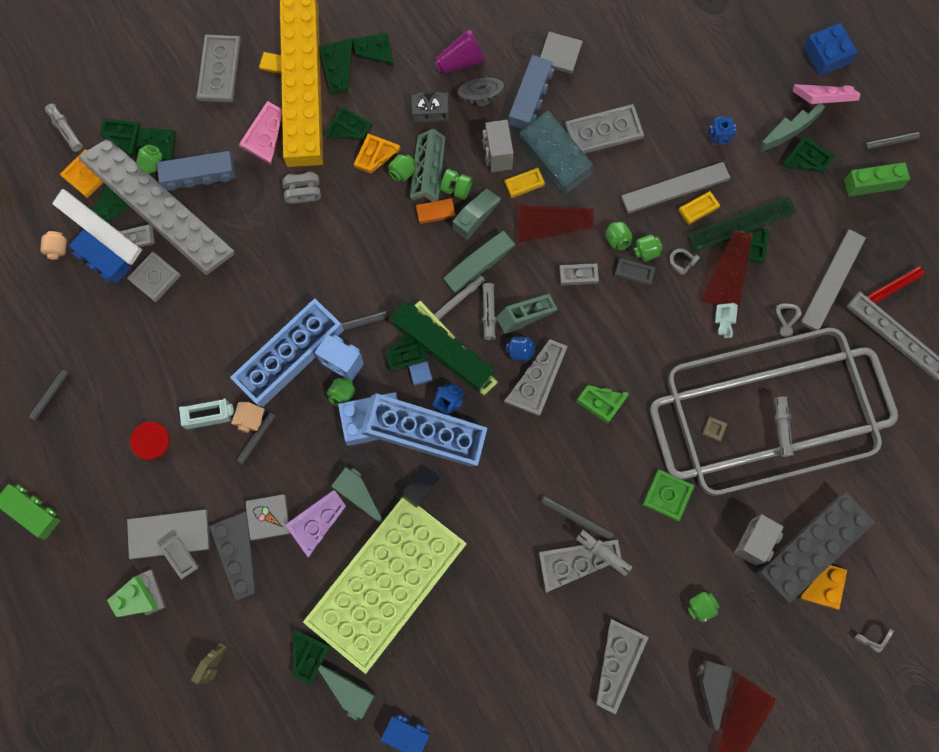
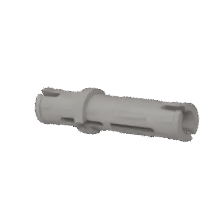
[45,104,83,152]
[482,283,497,340]
[774,397,794,457]
[576,529,632,577]

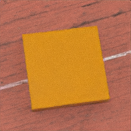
[60,149,103,198]

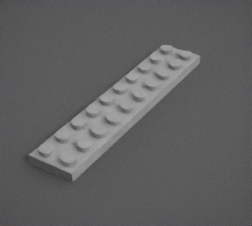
[79,139,234,275]

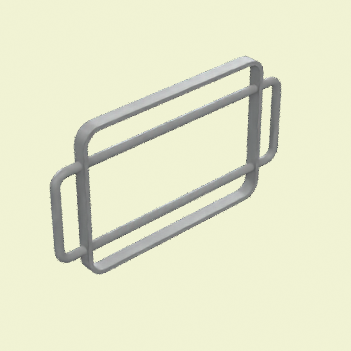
[650,328,898,496]

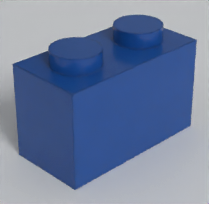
[381,714,430,752]

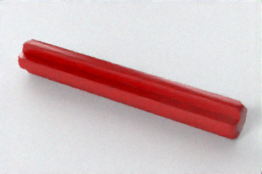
[866,267,925,303]

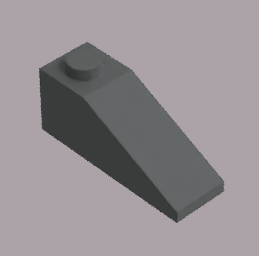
[697,661,732,731]

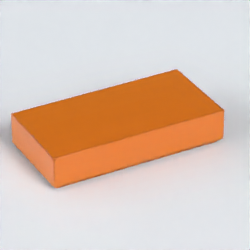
[416,198,455,224]

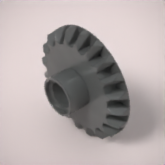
[458,77,504,106]

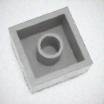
[482,120,513,172]
[734,514,783,566]

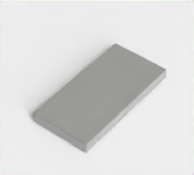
[196,35,241,103]
[564,104,644,156]
[127,510,210,560]

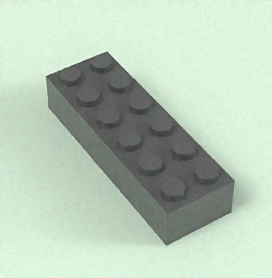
[755,492,875,604]

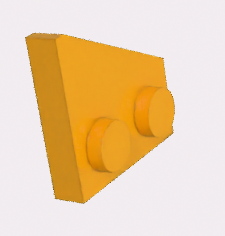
[799,565,847,610]

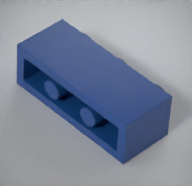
[69,230,131,284]

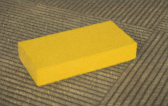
[259,52,282,74]
[504,168,545,198]
[678,191,720,225]

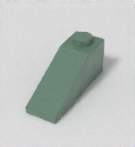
[453,188,501,241]
[496,294,558,334]
[331,468,383,523]
[318,665,376,720]

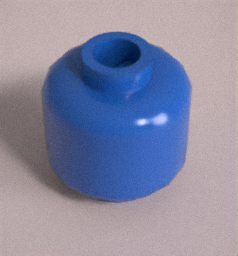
[506,336,535,361]

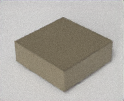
[702,416,727,442]

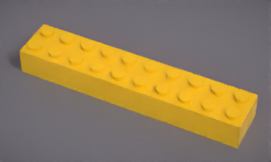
[280,0,323,167]

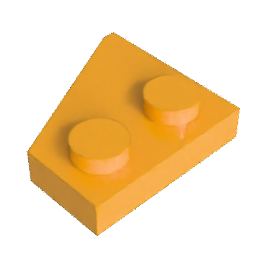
[354,134,401,174]

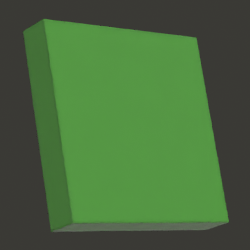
[643,469,695,522]

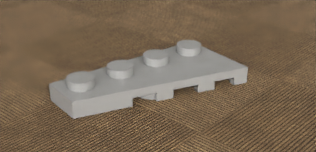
[539,540,622,593]
[596,619,649,714]

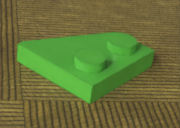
[576,385,629,424]
[107,576,158,617]

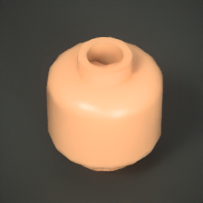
[40,231,67,260]

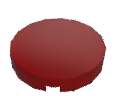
[130,421,170,461]

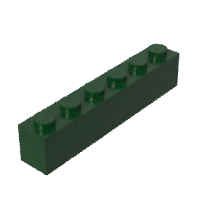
[389,301,494,393]

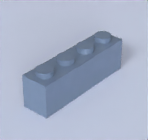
[508,55,554,131]
[157,151,236,191]

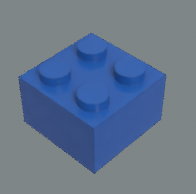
[803,23,858,76]

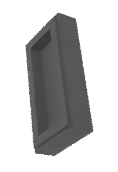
[614,258,656,286]

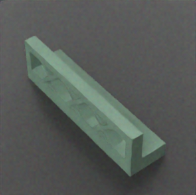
[410,129,446,202]

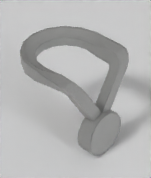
[669,249,700,274]
[776,303,801,337]
[855,629,894,653]

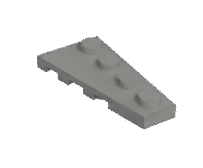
[504,339,568,417]

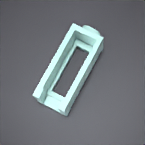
[179,399,234,430]

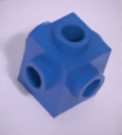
[708,116,736,145]
[432,382,465,415]

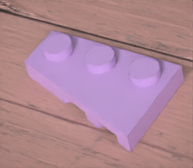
[285,490,346,557]

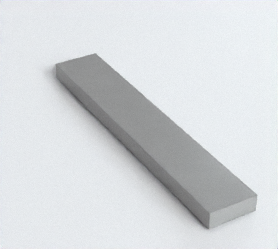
[621,162,730,214]
[800,229,866,331]
[847,292,939,381]

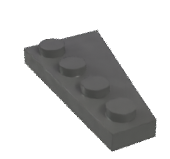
[209,511,256,601]

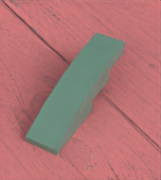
[758,103,825,152]
[443,231,516,293]

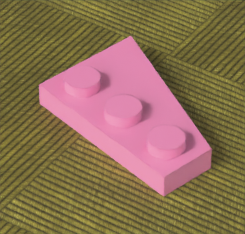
[793,84,861,104]
[239,101,283,165]

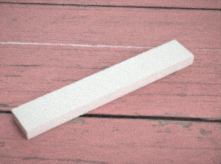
[52,189,142,265]

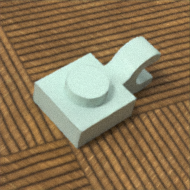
[715,303,738,338]

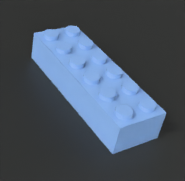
[230,298,344,408]
[360,393,487,467]

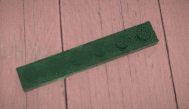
[687,196,797,253]

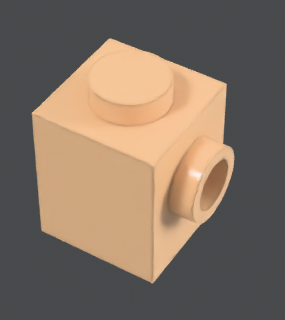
[231,402,264,433]

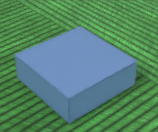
[409,362,433,386]

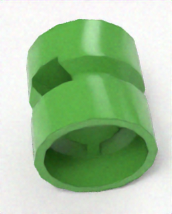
[440,169,473,200]

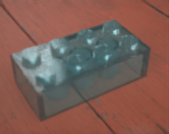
[519,110,594,194]

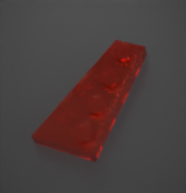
[518,205,594,243]
[700,231,753,309]
[717,676,777,752]

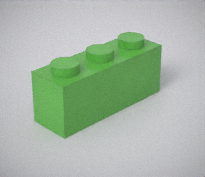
[844,162,910,197]
[0,484,61,540]

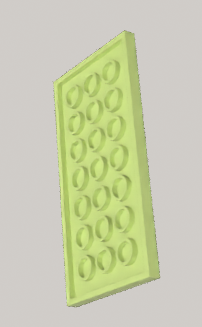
[303,498,467,674]

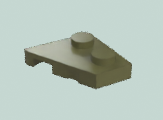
[191,643,227,684]

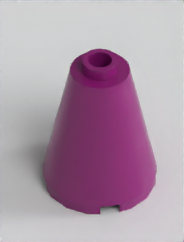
[435,29,486,74]

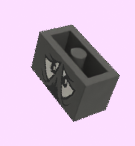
[412,92,449,123]

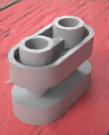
[282,172,321,204]

